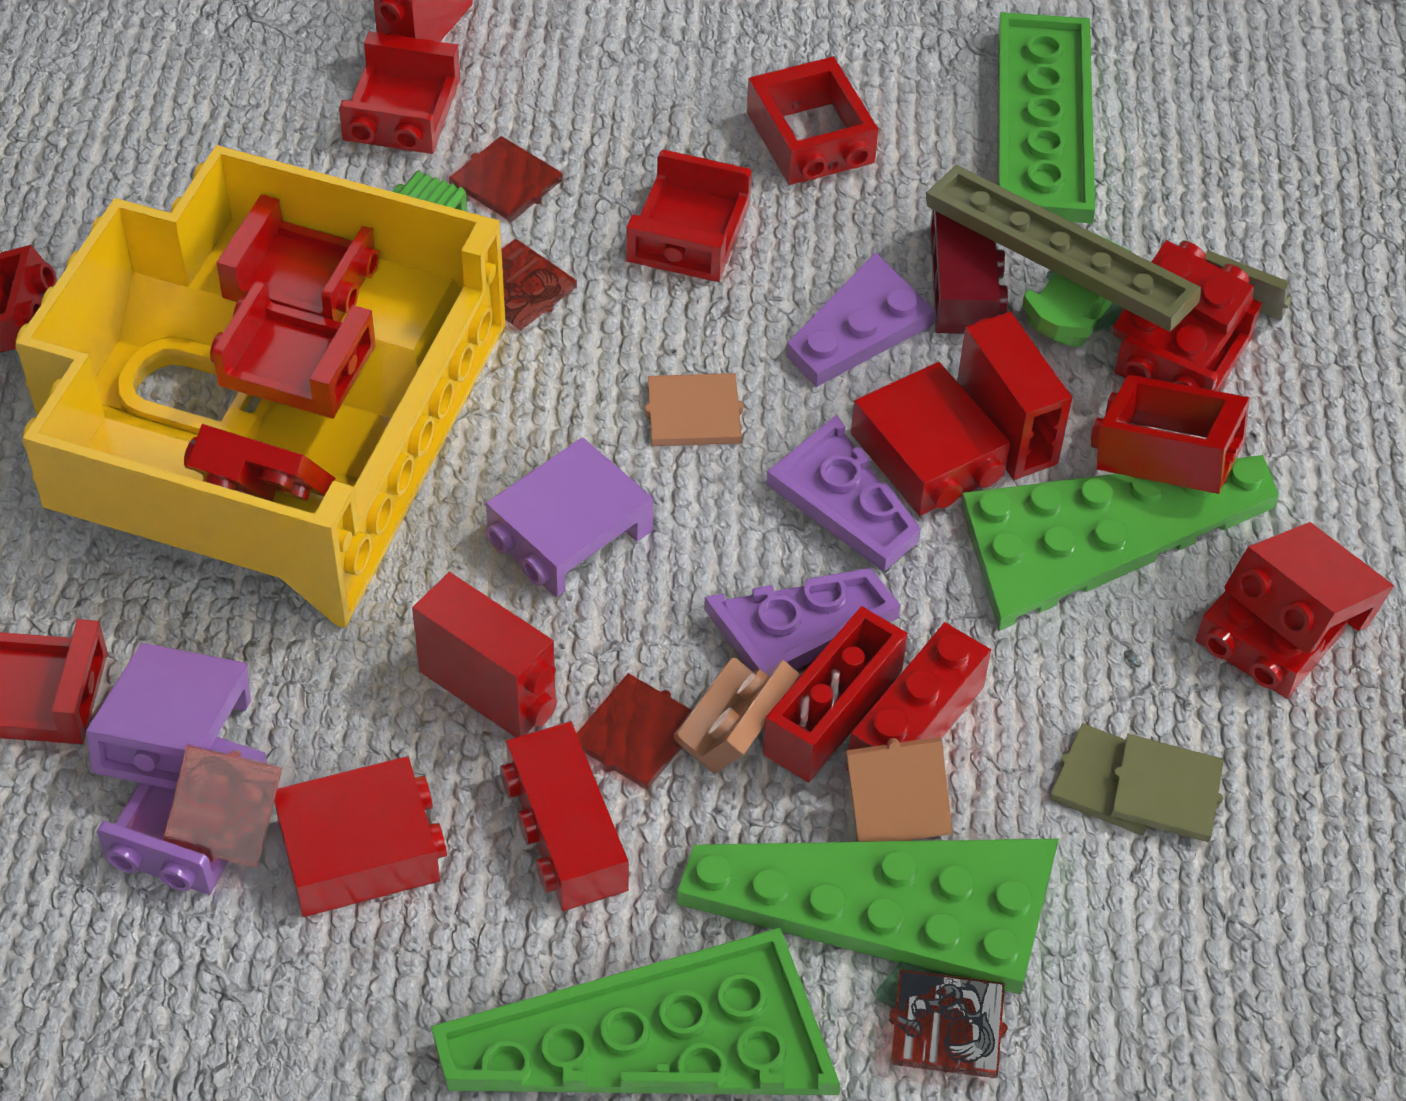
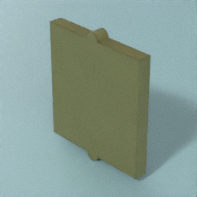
[1205,250,1292,321]
[1050,723,1148,836]
[1111,734,1224,842]

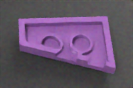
[786,252,936,387]
[766,414,921,572]
[704,568,901,672]

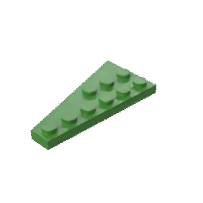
[961,455,1279,631]
[677,838,1059,995]
[431,928,840,1095]

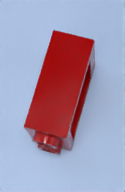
[747,56,879,185]
[1091,375,1250,494]

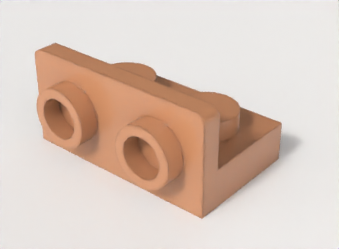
[674,658,800,774]

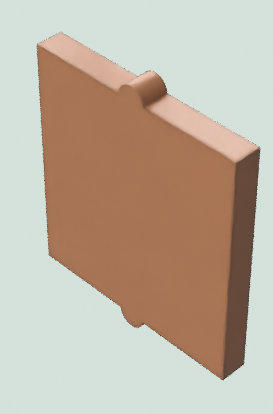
[645,373,744,446]
[846,737,953,842]

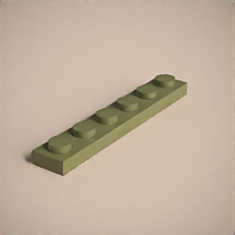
[926,164,1201,332]

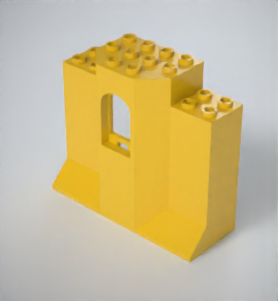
[16,145,506,628]

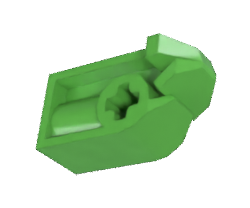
[1022,230,1132,347]

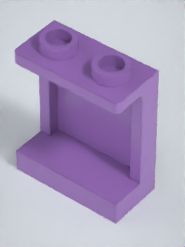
[486,437,653,597]
[86,643,251,794]
[97,737,268,895]

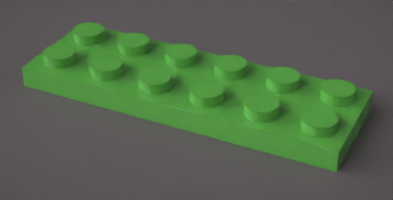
[997,12,1095,224]

